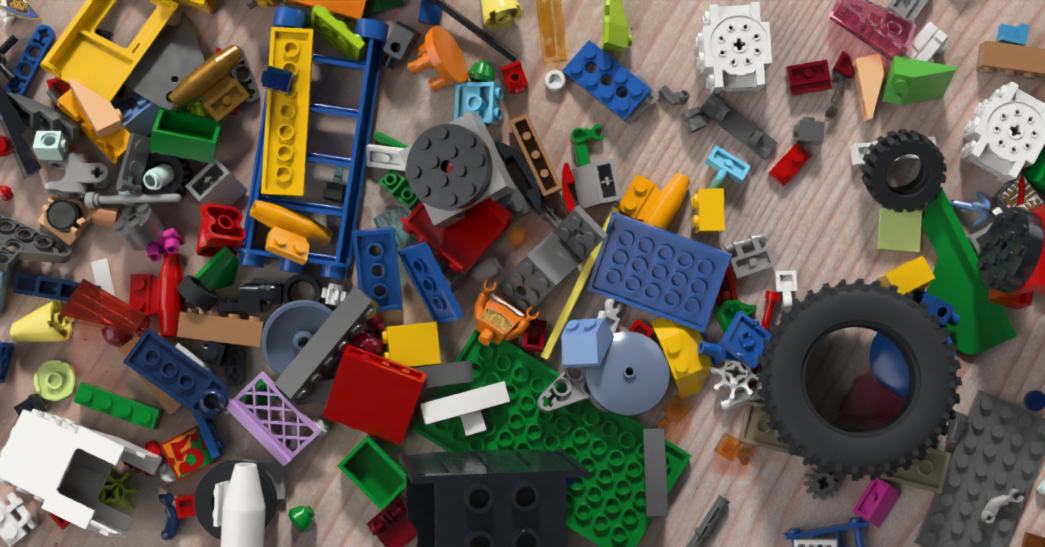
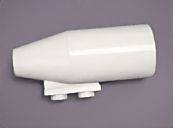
[213,463,266,547]

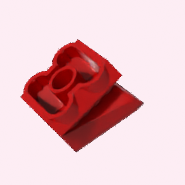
[196,203,246,258]

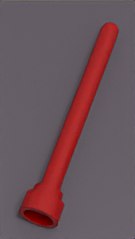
[748,290,782,388]

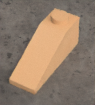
[852,54,886,122]
[68,78,124,139]

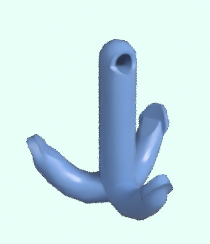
[949,192,991,227]

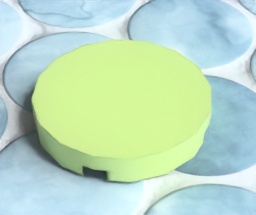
[34,360,77,401]

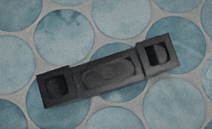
[495,140,542,216]

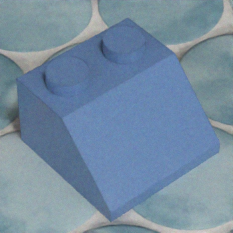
[561,318,614,368]

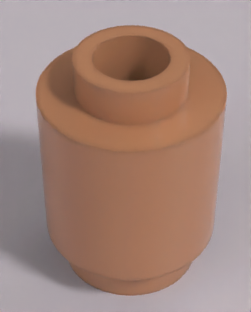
[91,205,122,228]

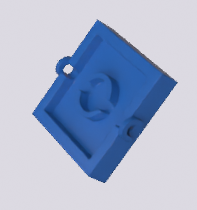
[719,310,772,369]

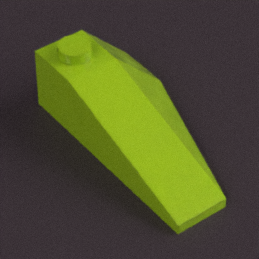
[602,0,632,53]

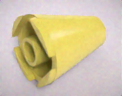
[481,0,523,30]
[10,300,73,343]

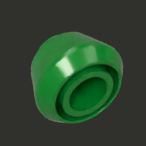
[467,60,495,82]
[288,505,316,532]

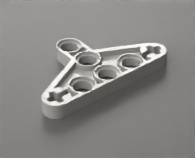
[537,367,609,413]

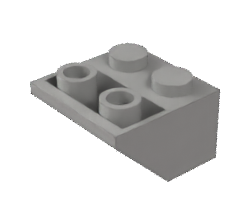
[185,157,248,206]
[572,159,622,209]

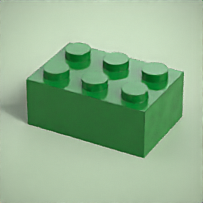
[150,108,223,163]
[337,435,406,511]

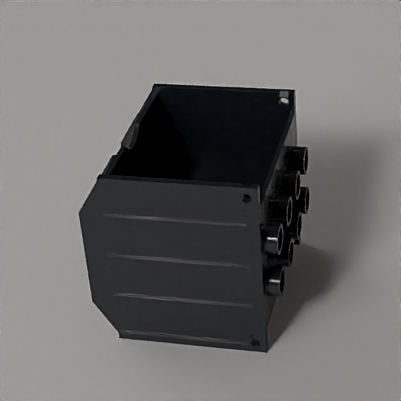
[399,448,589,547]

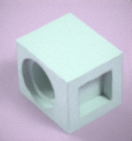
[33,131,68,160]

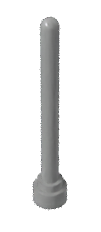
[84,192,181,209]

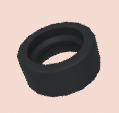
[282,274,322,304]
[177,275,219,311]

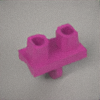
[145,228,185,262]

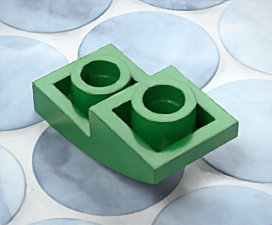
[378,169,421,211]

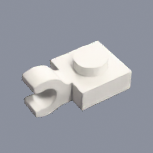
[774,270,797,307]

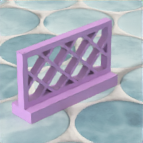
[225,371,321,467]

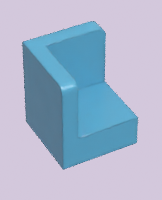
[996,23,1030,46]

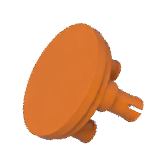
[408,26,468,92]

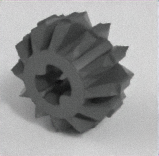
[803,466,840,501]

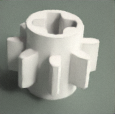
[321,283,348,306]

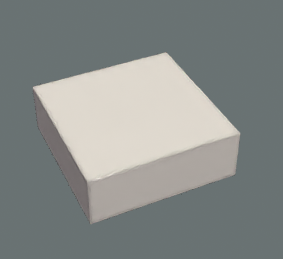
[460,410,486,436]

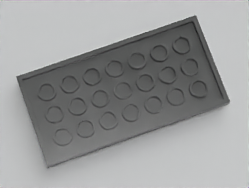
[914,390,1045,547]

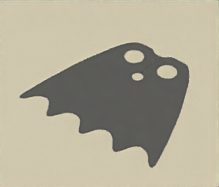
[124,12,205,110]

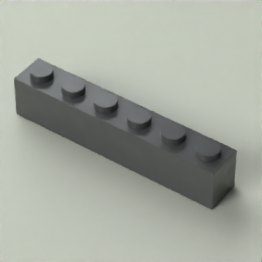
[274,286,380,403]

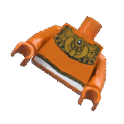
[474,279,539,345]

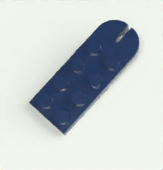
[123,328,230,419]

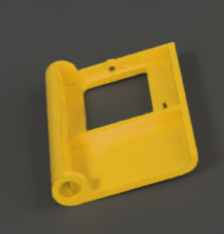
[40,0,179,103]

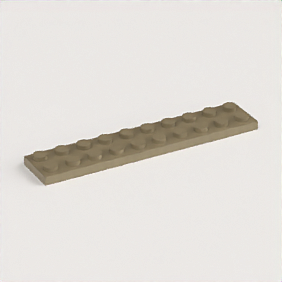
[738,400,951,494]

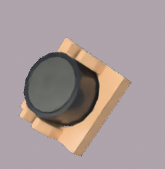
[37,196,93,246]

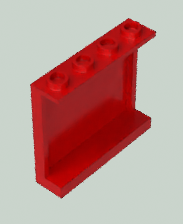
[400,165,513,276]
[322,344,427,445]

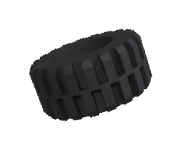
[861,129,947,213]

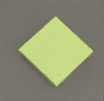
[877,208,922,252]

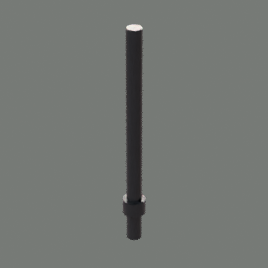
[427,0,518,63]

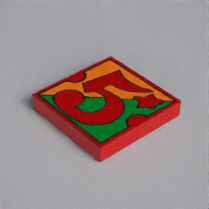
[159,425,216,482]

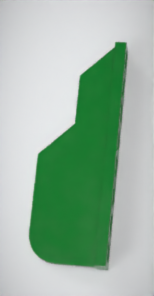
[921,189,1017,354]

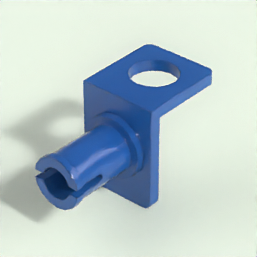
[697,341,742,365]

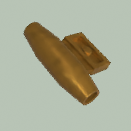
[168,44,250,123]

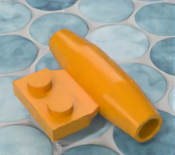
[617,173,690,230]
[250,200,333,265]

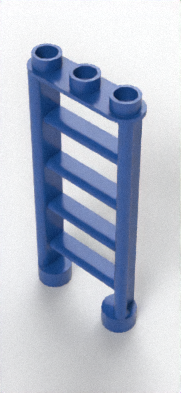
[237,7,389,280]

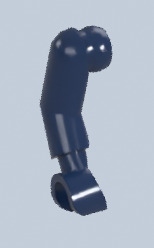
[158,493,180,540]

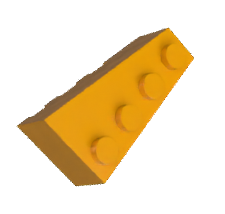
[57,89,130,165]

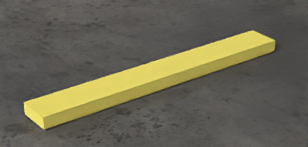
[540,207,620,360]

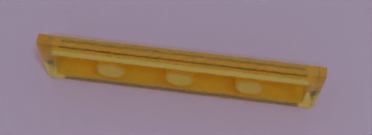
[536,0,568,63]

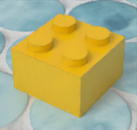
[690,188,725,235]
[877,256,935,295]

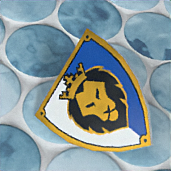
[0,0,42,25]

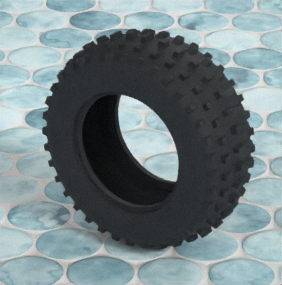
[756,278,962,481]

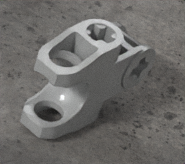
[45,153,112,199]

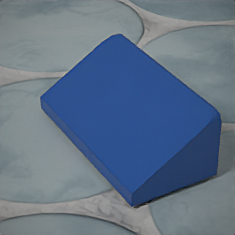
[418,0,442,26]

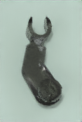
[824,72,846,118]

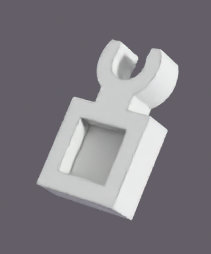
[597,298,622,334]

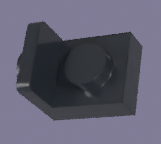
[14,394,48,417]

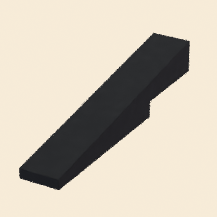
[0,85,42,179]

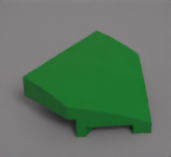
[195,246,239,290]
[713,300,757,334]

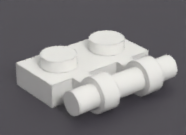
[0,492,39,547]

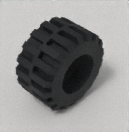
[141,152,193,203]

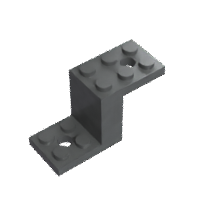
[498,205,608,316]

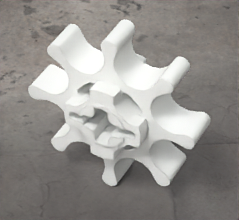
[710,359,759,401]

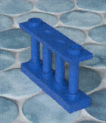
[783,517,870,547]

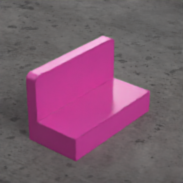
[852,478,900,528]

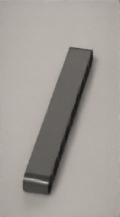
[291,361,474,405]

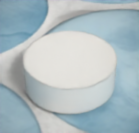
[545,70,565,92]
[159,462,177,482]

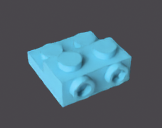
[454,82,503,126]

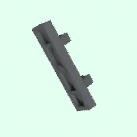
[700,94,778,160]

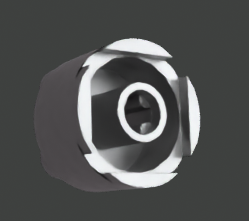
[113,203,165,251]

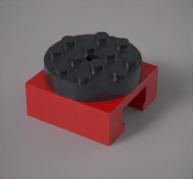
[976,204,1045,310]

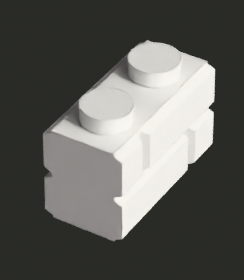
[900,22,949,62]

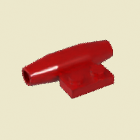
[129,253,184,337]

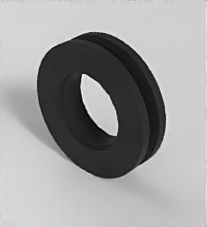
[194,460,277,540]

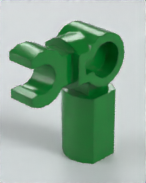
[570,124,604,167]

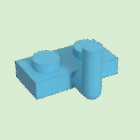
[705,145,751,189]

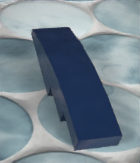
[12,272,101,306]

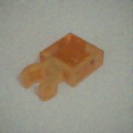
[714,432,754,465]

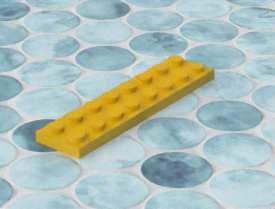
[261,27,314,196]

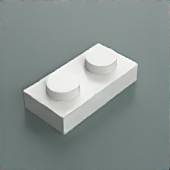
[366,144,406,171]

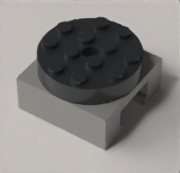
[399,111,516,229]

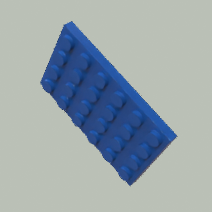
[587,212,732,333]

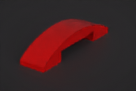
[561,162,584,236]

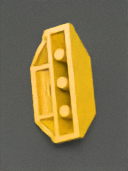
[650,318,713,399]

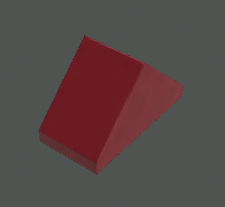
[522,319,547,353]

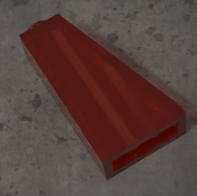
[59,278,151,337]

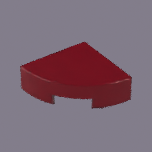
[832,51,854,79]

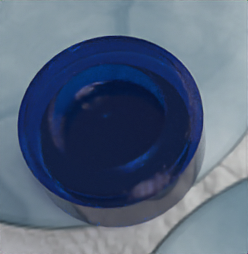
[1024,390,1045,411]

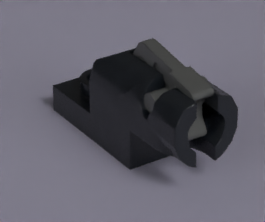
[218,278,283,312]

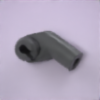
[658,85,690,105]

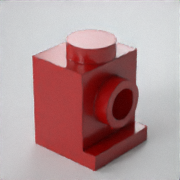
[500,60,528,95]

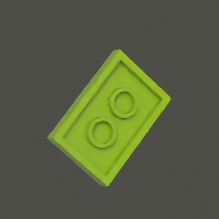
[310,4,365,61]

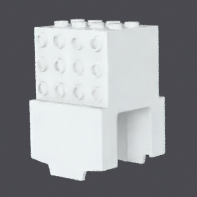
[0,408,162,539]

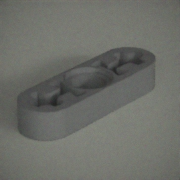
[231,46,260,104]

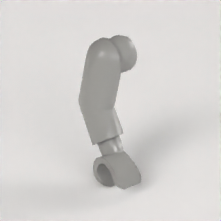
[981,489,1024,523]

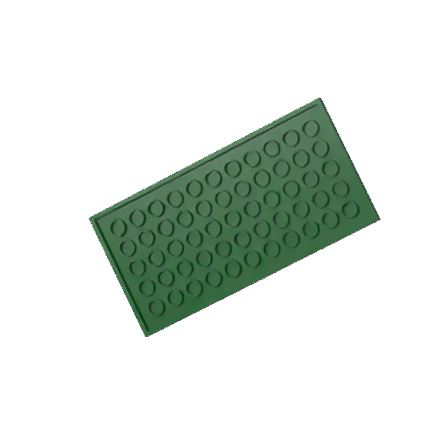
[413,328,692,547]

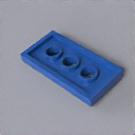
[562,40,652,122]
[352,227,403,312]
[398,241,464,324]

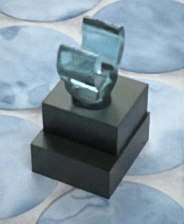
[323,167,346,204]

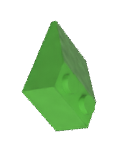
[882,56,956,105]

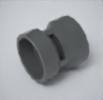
[680,106,708,134]

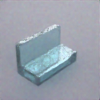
[373,207,418,253]

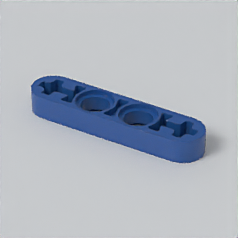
[6,25,56,97]

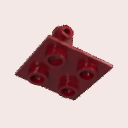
[366,497,417,547]

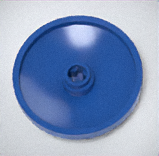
[869,325,955,398]

